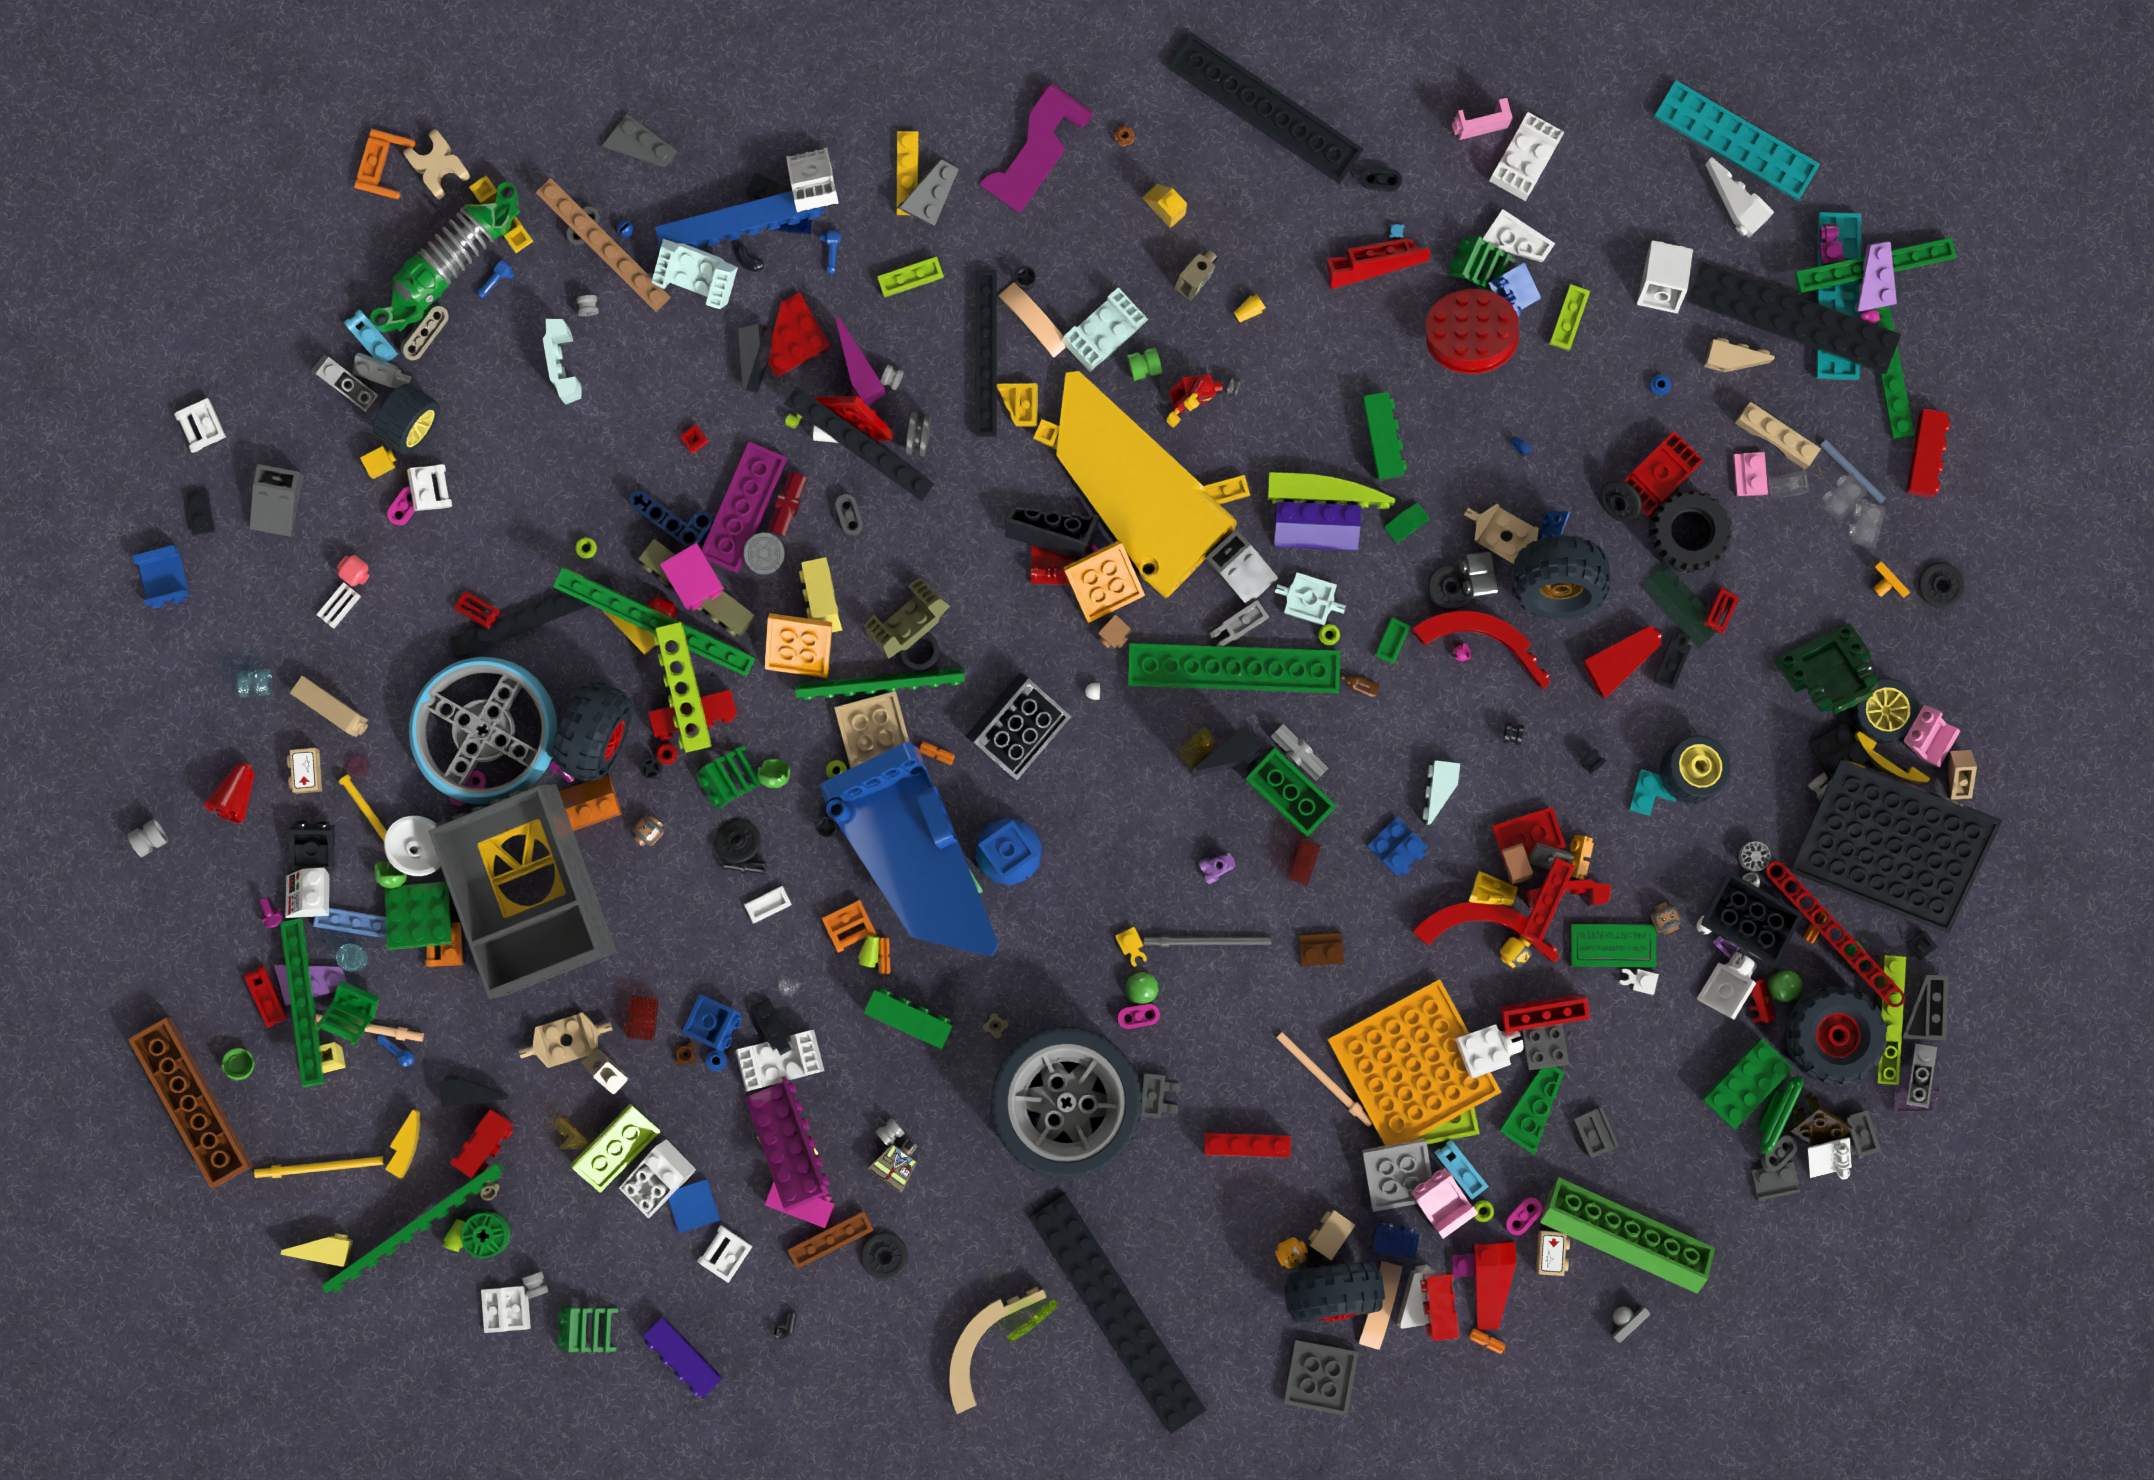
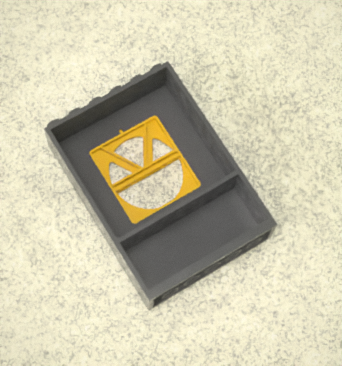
[428,782,617,999]

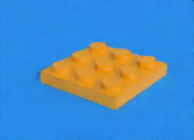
[1063,540,1145,623]
[765,613,832,678]

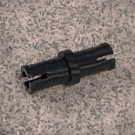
[722,859,766,875]

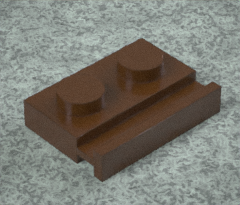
[1299,933,1344,966]

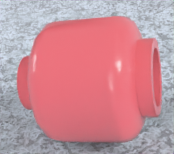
[337,555,370,586]

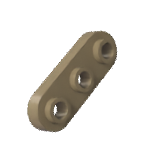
[400,305,449,360]

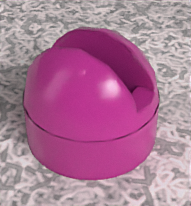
[1453,643,1471,661]

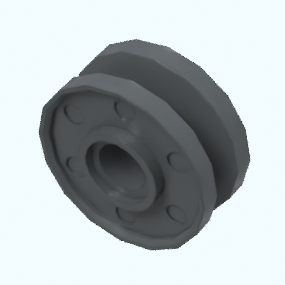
[906,411,931,457]

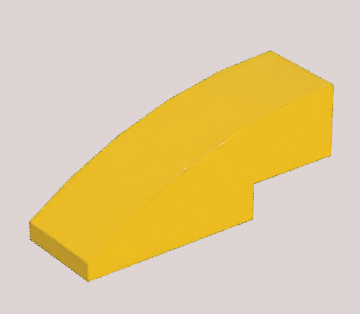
[602,610,656,655]
[386,1109,420,1178]

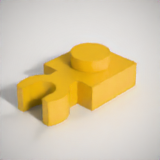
[1115,927,1147,967]

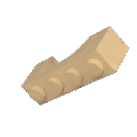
[1735,402,1821,470]

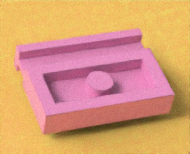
[1733,452,1768,497]

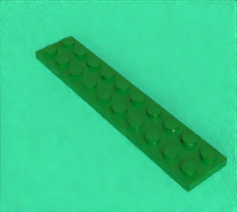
[1128,643,1340,694]

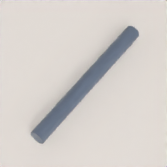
[1820,439,1886,504]

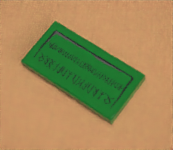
[1570,924,1656,967]

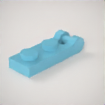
[343,309,398,363]
[1434,1139,1489,1199]

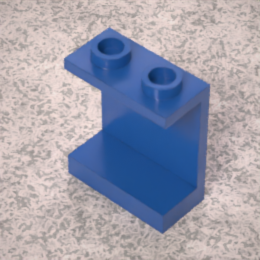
[132,545,190,609]

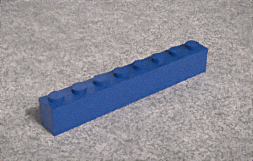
[655,191,825,249]

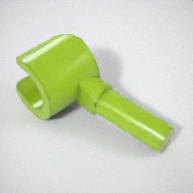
[785,414,802,428]

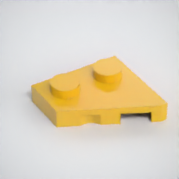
[997,383,1038,427]
[1469,871,1518,906]

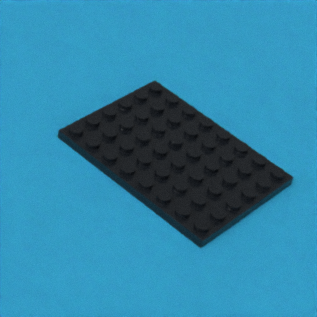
[1790,758,2002,933]

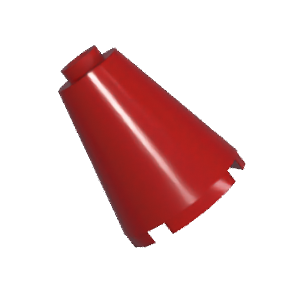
[204,762,255,824]

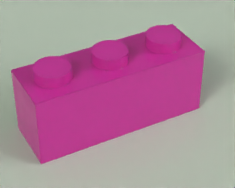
[765,1182,835,1228]

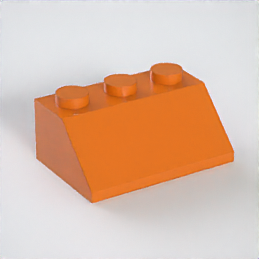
[559,774,622,831]

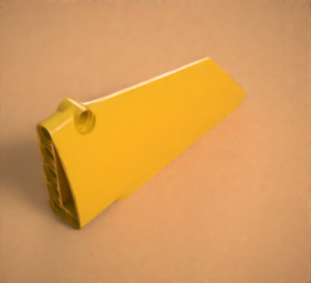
[1056,371,1236,599]

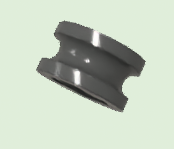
[1226,377,1242,397]

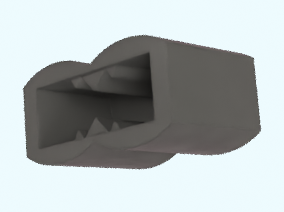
[1459,552,1497,599]

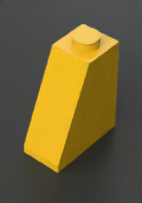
[1142,184,1187,228]

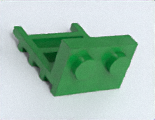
[1448,236,1516,292]
[696,745,761,810]
[315,981,380,1046]
[557,1306,618,1352]

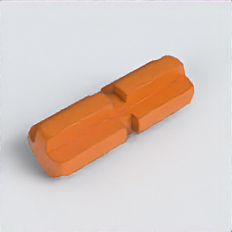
[919,742,955,765]
[1803,912,1830,943]
[878,938,890,974]
[1469,1329,1505,1354]

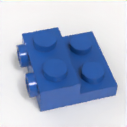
[1367,817,1428,876]
[682,994,741,1052]

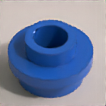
[1650,374,1671,396]
[706,1050,727,1071]

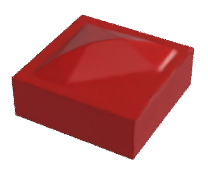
[680,424,709,454]

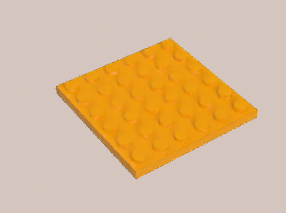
[1328,979,1501,1146]

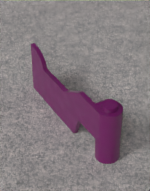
[979,83,1094,213]

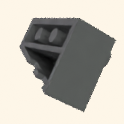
[1902,975,1948,1041]

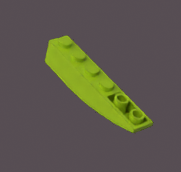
[1267,472,1395,509]
[1876,955,1906,1085]

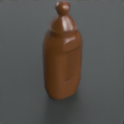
[1340,675,1380,698]

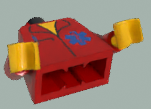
[1166,375,1223,428]

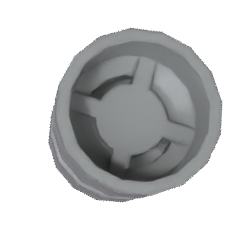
[127,819,168,857]

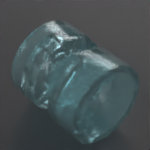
[237,668,273,698]
[336,944,369,972]

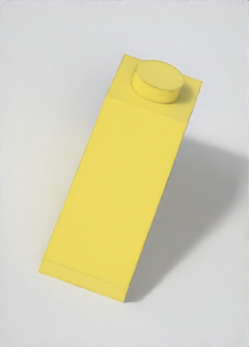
[281,1233,353,1267]

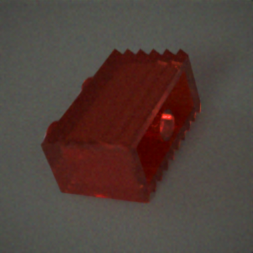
[1287,839,1321,886]
[624,996,659,1041]

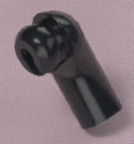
[737,247,764,272]
[772,1312,797,1340]

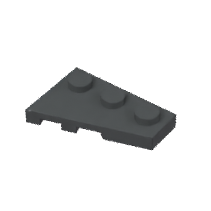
[602,114,677,169]

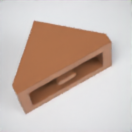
[1502,843,1533,885]

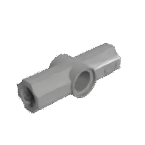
[1271,724,1329,782]

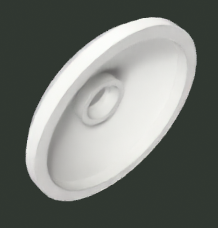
[384,816,441,876]

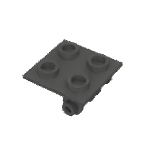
[1522,1023,1569,1070]

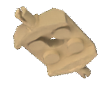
[1464,504,1539,564]
[519,1012,613,1068]

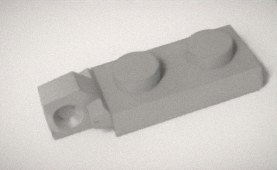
[352,353,411,388]

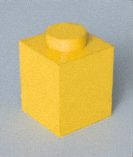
[360,446,396,479]

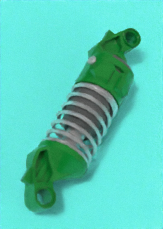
[370,182,520,332]

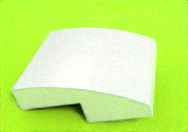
[481,1286,531,1333]

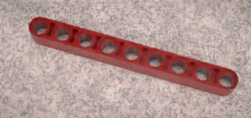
[1767,861,1905,1008]

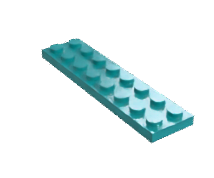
[1654,80,1820,201]
[1816,212,1861,380]

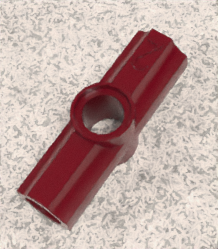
[768,471,807,537]

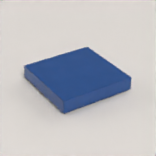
[667,1179,720,1233]

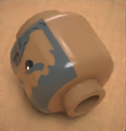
[633,814,664,846]
[1650,902,1682,935]

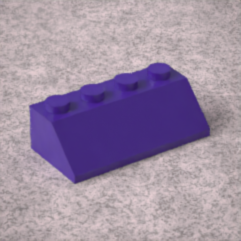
[1274,502,1361,551]

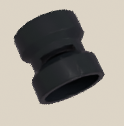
[1015,266,1036,290]
[816,816,839,837]

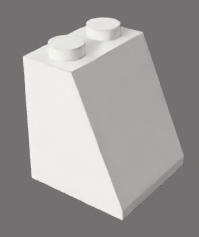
[1637,241,1693,314]
[1397,1265,1436,1329]

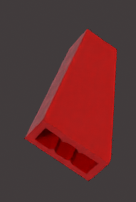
[1582,625,1662,699]

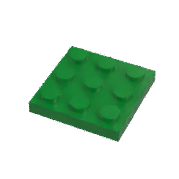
[385,881,452,950]

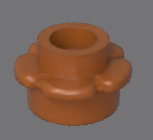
[1114,126,1134,146]

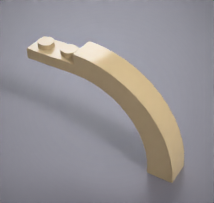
[949,1287,1047,1414]

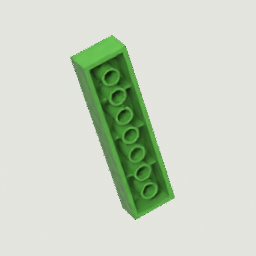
[1540,1177,1715,1294]

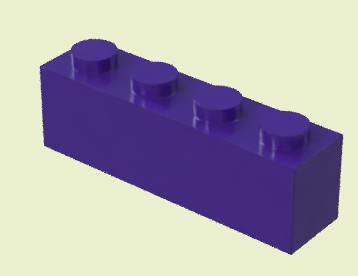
[643,1317,723,1398]

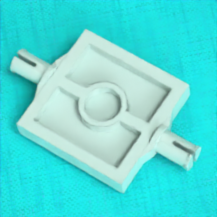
[1275,573,1346,626]

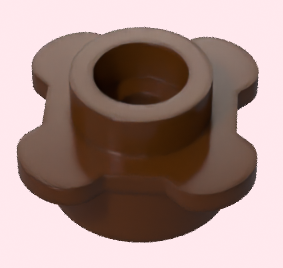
[674,1043,697,1066]

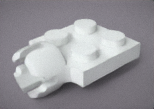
[1697,952,1757,1019]
[1455,1024,1523,1079]

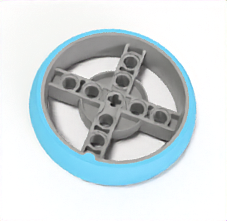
[409,657,558,805]

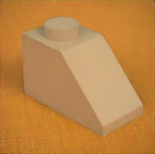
[1948,750,1977,800]

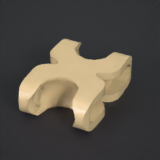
[403,129,470,200]

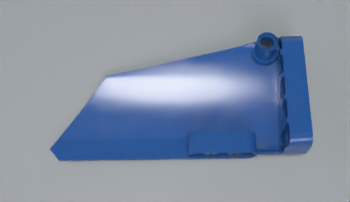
[819,742,999,957]

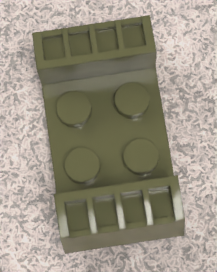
[864,578,950,658]

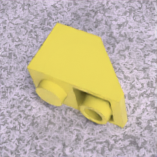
[320,1042,346,1073]

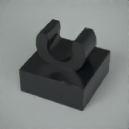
[1907,930,1938,960]

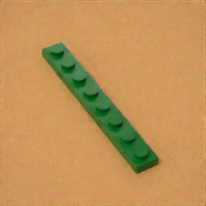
[1794,238,1957,294]
[1874,305,1914,440]
[795,667,965,700]
[280,918,325,1088]

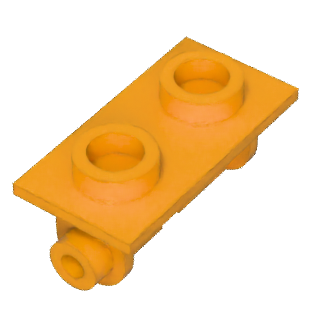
[1570,835,1594,880]

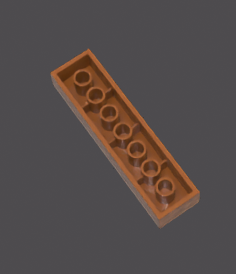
[128,1018,254,1189]

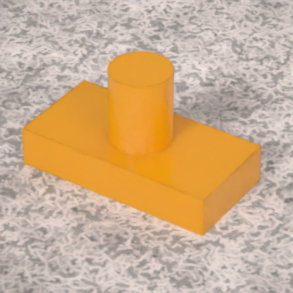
[1873,560,1910,598]

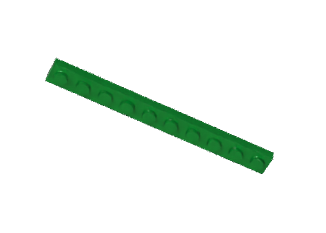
[553,566,755,676]
[321,1162,505,1293]

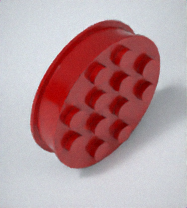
[1426,289,1519,374]

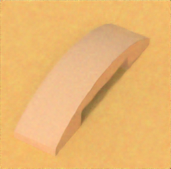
[998,282,1066,358]
[1359,1261,1402,1349]

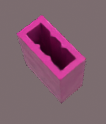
[660,543,724,611]

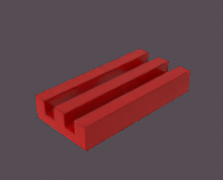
[1703,587,1739,634]
[453,591,501,629]

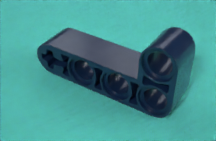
[629,490,713,548]

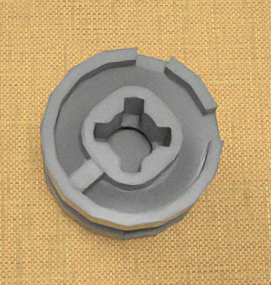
[1738,841,1771,872]

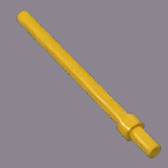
[254,1156,384,1178]

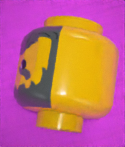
[1500,936,1532,969]

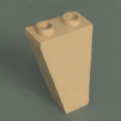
[290,676,368,737]

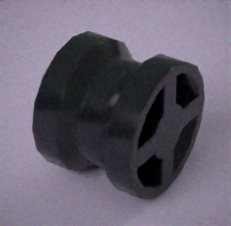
[1503,722,1524,746]
[1580,748,1606,774]
[640,757,662,780]

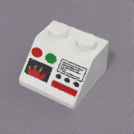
[285,868,329,918]

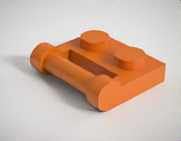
[822,900,877,953]
[425,922,464,967]

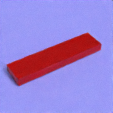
[1520,857,1575,944]

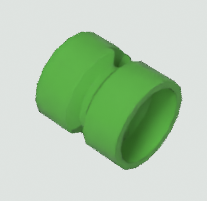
[1127,347,1162,381]

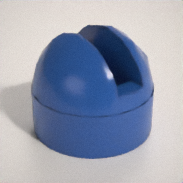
[616,220,634,238]

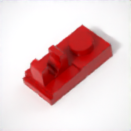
[1749,978,1776,1023]

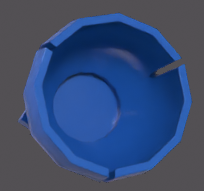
[974,817,1043,886]

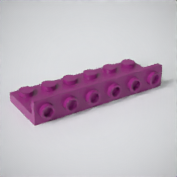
[745,1076,830,1211]

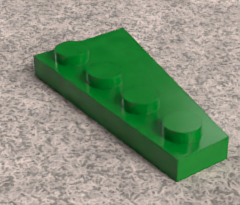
[1499,1067,1564,1155]

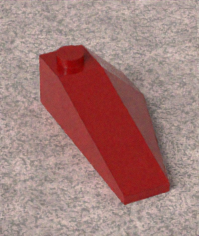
[1472,1242,1516,1330]

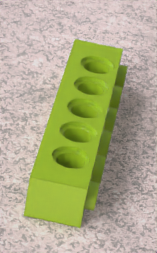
[653,622,712,753]

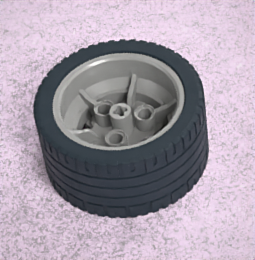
[991,1027,1142,1179]

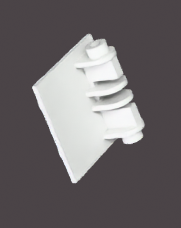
[1808,1137,1851,1179]

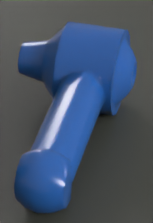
[820,230,841,274]
[477,260,514,298]
[376,1034,415,1067]

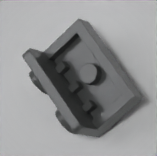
[1842,1110,1881,1159]

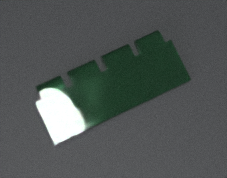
[1641,567,1721,648]

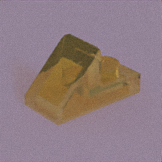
[1178,726,1219,767]
[554,1115,592,1150]

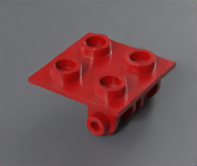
[1031,545,1074,585]

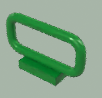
[1757,1076,1804,1155]

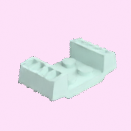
[652,239,738,309]
[1061,288,1148,372]
[543,319,582,404]

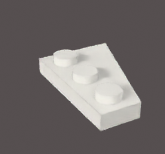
[1483,209,1555,262]

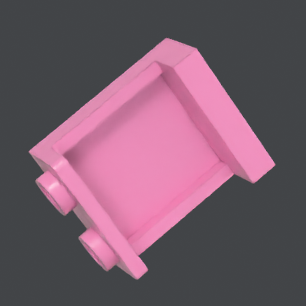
[1452,98,1512,140]
[1904,705,1960,768]
[1411,1168,1478,1238]

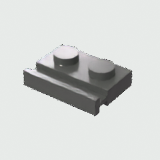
[1573,1107,1619,1158]
[1751,1161,1800,1201]

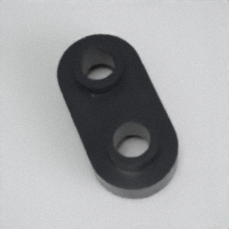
[1360,167,1402,192]

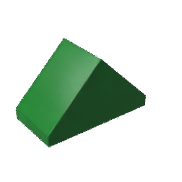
[1384,503,1430,544]

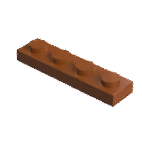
[788,1211,874,1269]

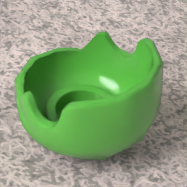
[757,759,790,788]
[374,861,407,889]
[1767,970,1803,1002]
[1124,972,1159,1005]
[221,1048,255,1081]

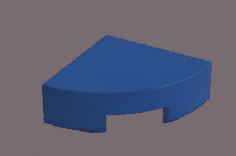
[1510,437,1532,457]

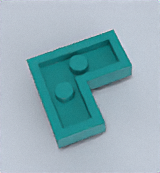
[1629,769,1676,816]

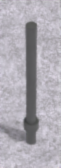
[1144,935,1271,947]

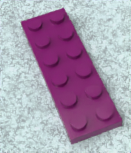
[702,442,788,574]

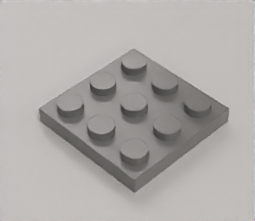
[1362,1138,1432,1212]

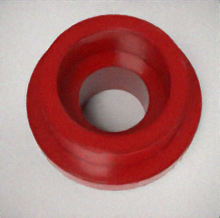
[656,743,678,765]

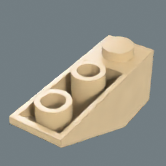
[1704,338,1775,372]

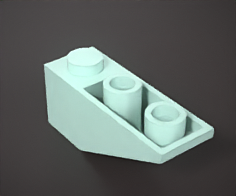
[1423,761,1460,825]

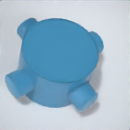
[1389,224,1405,239]

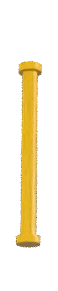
[338,774,387,841]

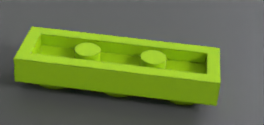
[877,257,944,298]
[1549,284,1590,351]

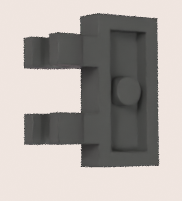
[1141,1073,1180,1118]

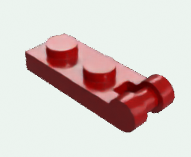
[244,965,288,1028]

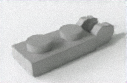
[1209,600,1269,647]

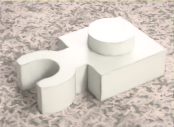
[1618,969,1659,995]

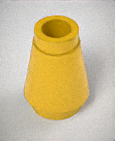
[1234,294,1266,323]

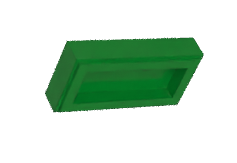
[1374,617,1411,664]

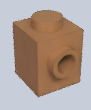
[1098,615,1131,650]

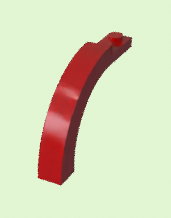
[1412,611,1551,690]
[1412,902,1560,963]

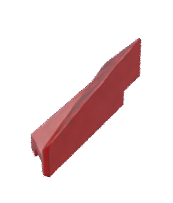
[1326,238,1430,289]

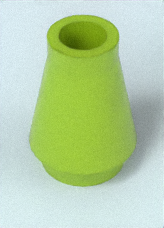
[858,935,880,967]
[443,1219,466,1253]

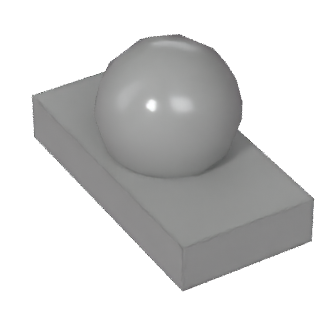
[1611,1306,1650,1343]

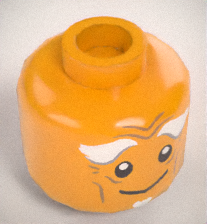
[1275,1237,1308,1269]

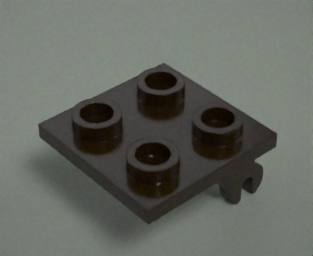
[1791,1092,1852,1146]

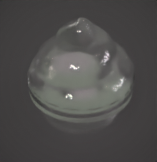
[778,976,801,997]

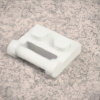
[174,398,226,453]
[407,465,452,511]
[697,1225,753,1283]

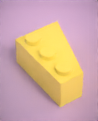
[799,557,842,632]

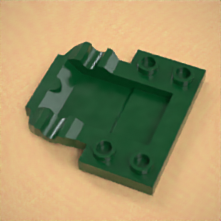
[1775,623,1878,714]

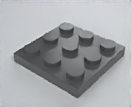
[1283,1339,1359,1416]

